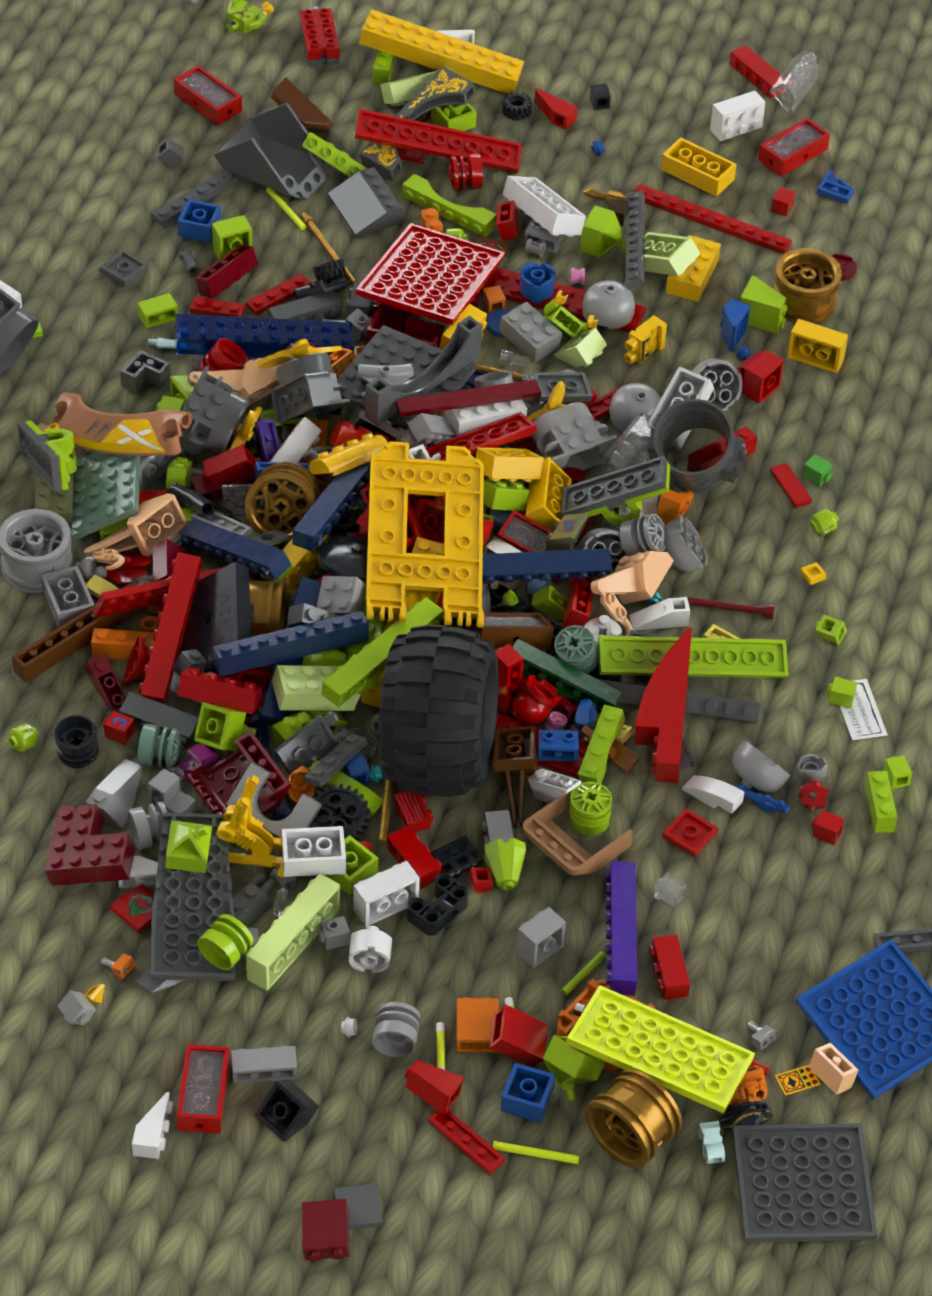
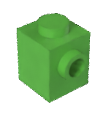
[802,455,832,487]

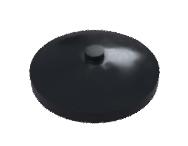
[316,535,368,584]

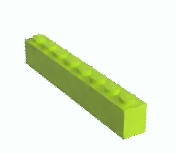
[321,597,444,708]

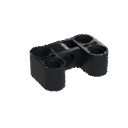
[407,873,468,936]

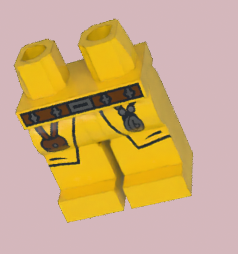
[624,315,667,365]

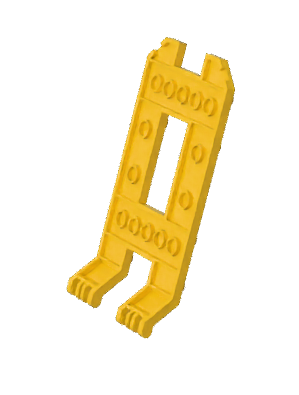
[365,441,484,628]

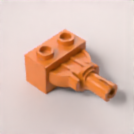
[656,490,694,525]
[729,1065,768,1106]

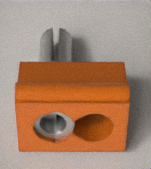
[101,953,135,981]

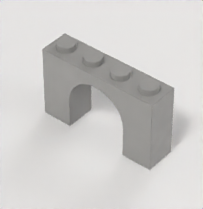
[227,763,322,838]

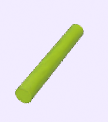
[561,951,606,996]

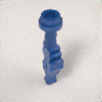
[736,784,790,814]

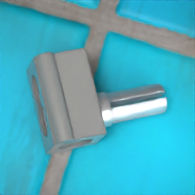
[747,1021,776,1052]

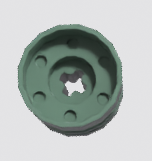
[554,625,599,674]
[138,724,181,770]

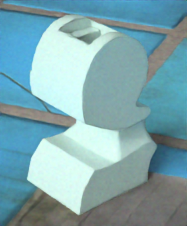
[697,1121,725,1164]

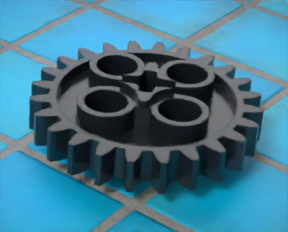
[308,784,370,841]

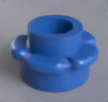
[591,140,605,156]
[736,344,751,361]

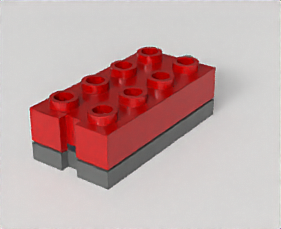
[299,6,340,66]

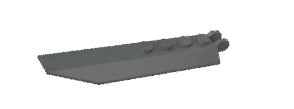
[136,873,276,994]

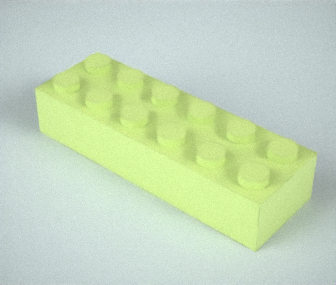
[245,873,340,991]

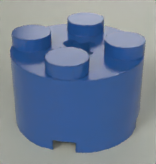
[519,262,555,304]

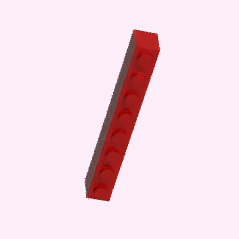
[139,553,202,705]

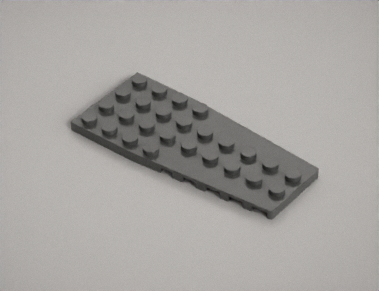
[151,813,235,981]

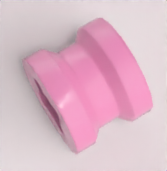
[570,268,585,285]
[544,711,568,731]

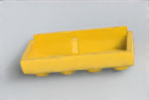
[309,433,388,477]

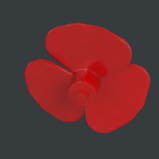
[103,552,152,584]

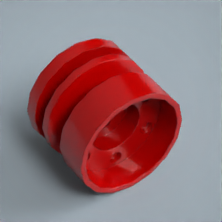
[448,153,483,191]
[200,338,248,372]

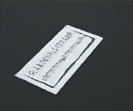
[832,679,888,740]

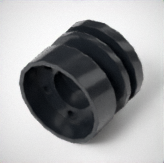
[55,715,99,768]

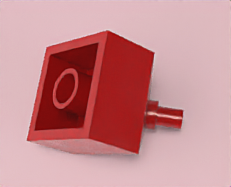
[736,350,784,404]

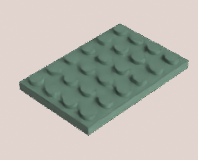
[71,451,140,541]

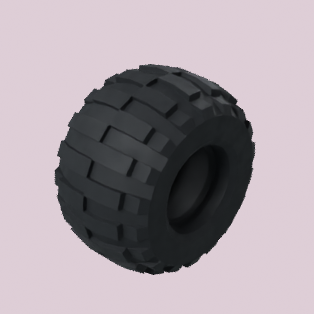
[379,625,498,797]

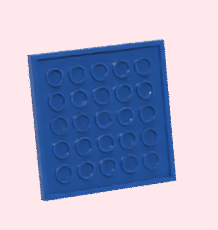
[795,939,932,1100]

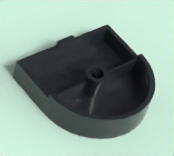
[179,562,254,672]

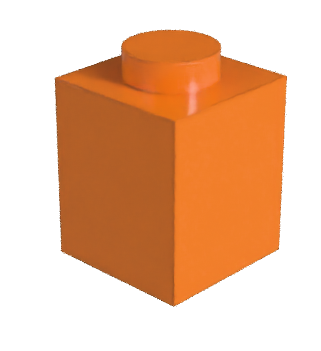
[483,285,506,315]

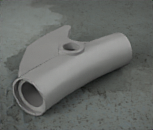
[357,363,414,398]

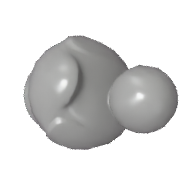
[76,556,107,580]

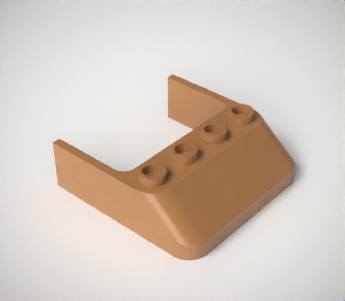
[522,789,633,875]

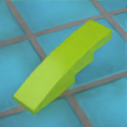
[309,760,383,817]

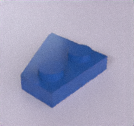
[817,170,854,204]

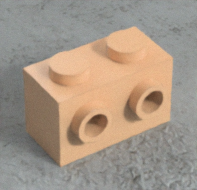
[809,1043,858,1095]

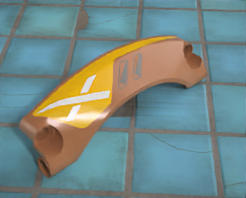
[53,392,192,456]

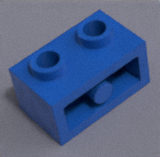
[538,730,579,762]

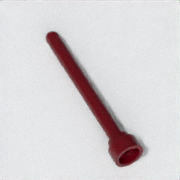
[687,597,775,619]

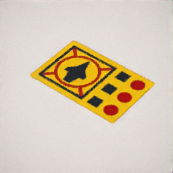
[775,1065,821,1095]

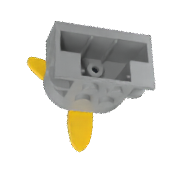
[517,381,617,471]

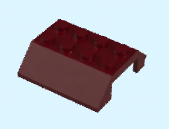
[186,730,291,816]

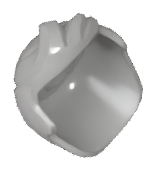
[797,754,828,783]

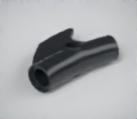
[294,274,353,300]
[168,482,232,517]

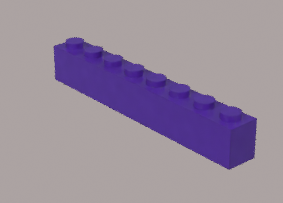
[605,860,637,996]

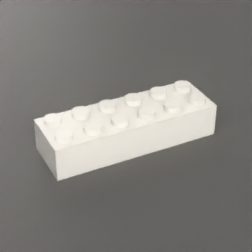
[503,176,586,237]

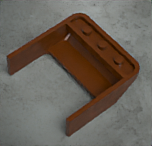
[270,77,334,133]

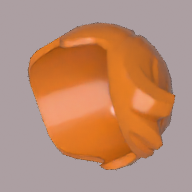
[287,766,316,803]

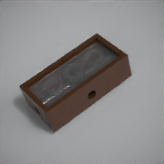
[466,612,554,651]

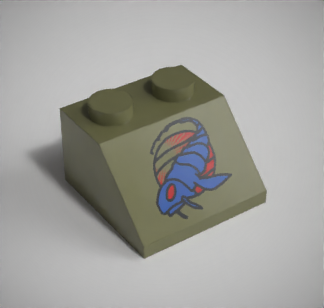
[545,513,589,551]

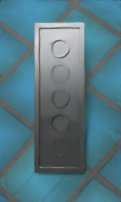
[17,420,77,492]
[561,456,670,526]

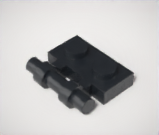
[431,835,484,878]

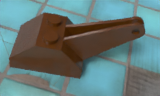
[493,726,538,828]

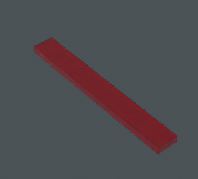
[396,379,541,417]

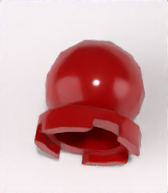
[512,675,561,725]

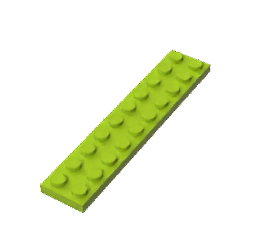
[597,636,789,678]

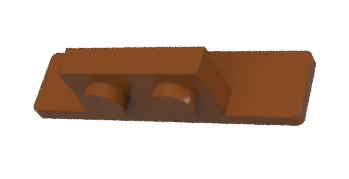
[571,724,640,773]

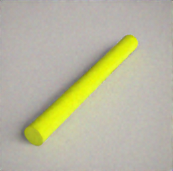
[266,187,307,231]
[493,1141,580,1164]

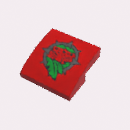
[110,884,154,932]

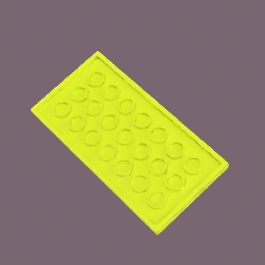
[565,985,755,1114]

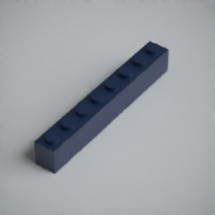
[292,462,370,552]
[178,518,292,580]
[482,549,612,584]
[258,577,321,725]
[213,611,369,676]

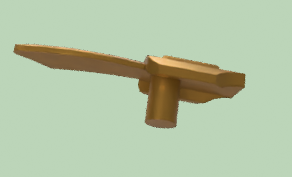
[583,187,627,205]

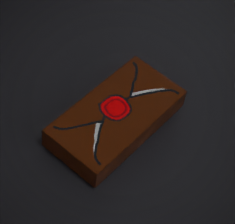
[474,236,510,257]

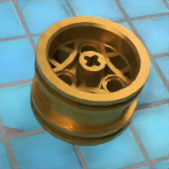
[773,248,842,324]
[245,462,322,540]
[249,576,288,637]
[584,1069,683,1168]

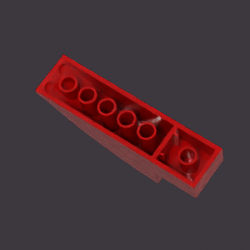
[635,627,692,783]

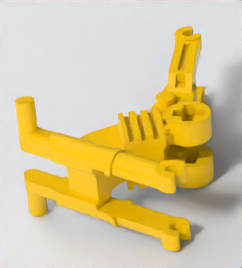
[216,775,284,878]

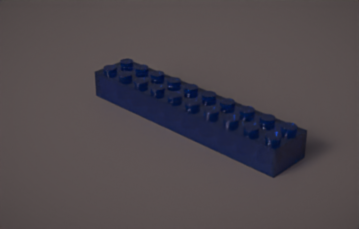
[174,314,355,358]

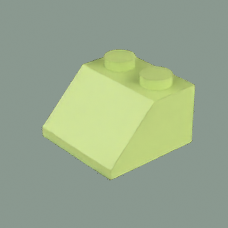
[554,328,607,368]

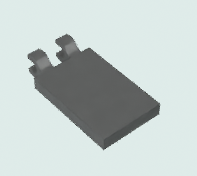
[522,372,592,402]
[274,710,349,775]

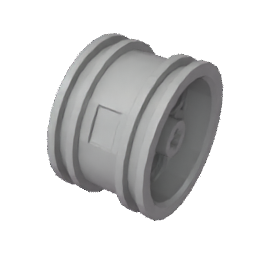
[0,509,73,593]

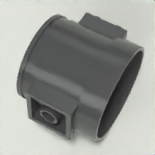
[0,288,39,376]
[647,399,747,493]

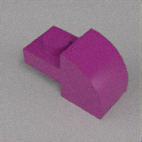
[175,744,222,783]

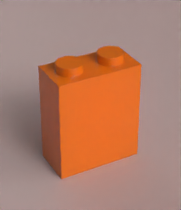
[456,997,499,1053]

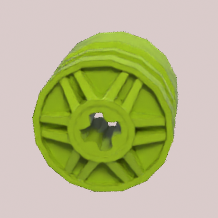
[568,782,612,836]
[197,914,254,971]

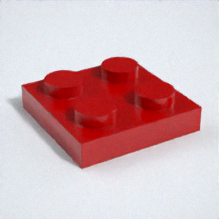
[662,809,719,858]

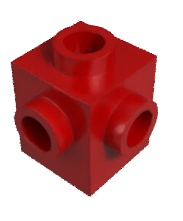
[799,780,830,810]

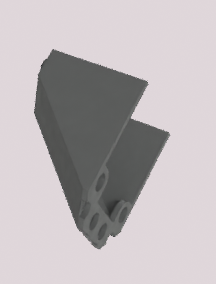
[214,102,326,199]

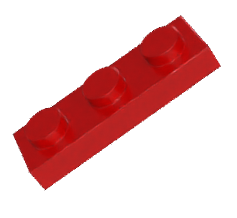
[190,296,245,321]

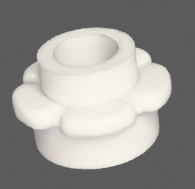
[341,1017,357,1038]

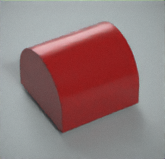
[469,868,494,893]

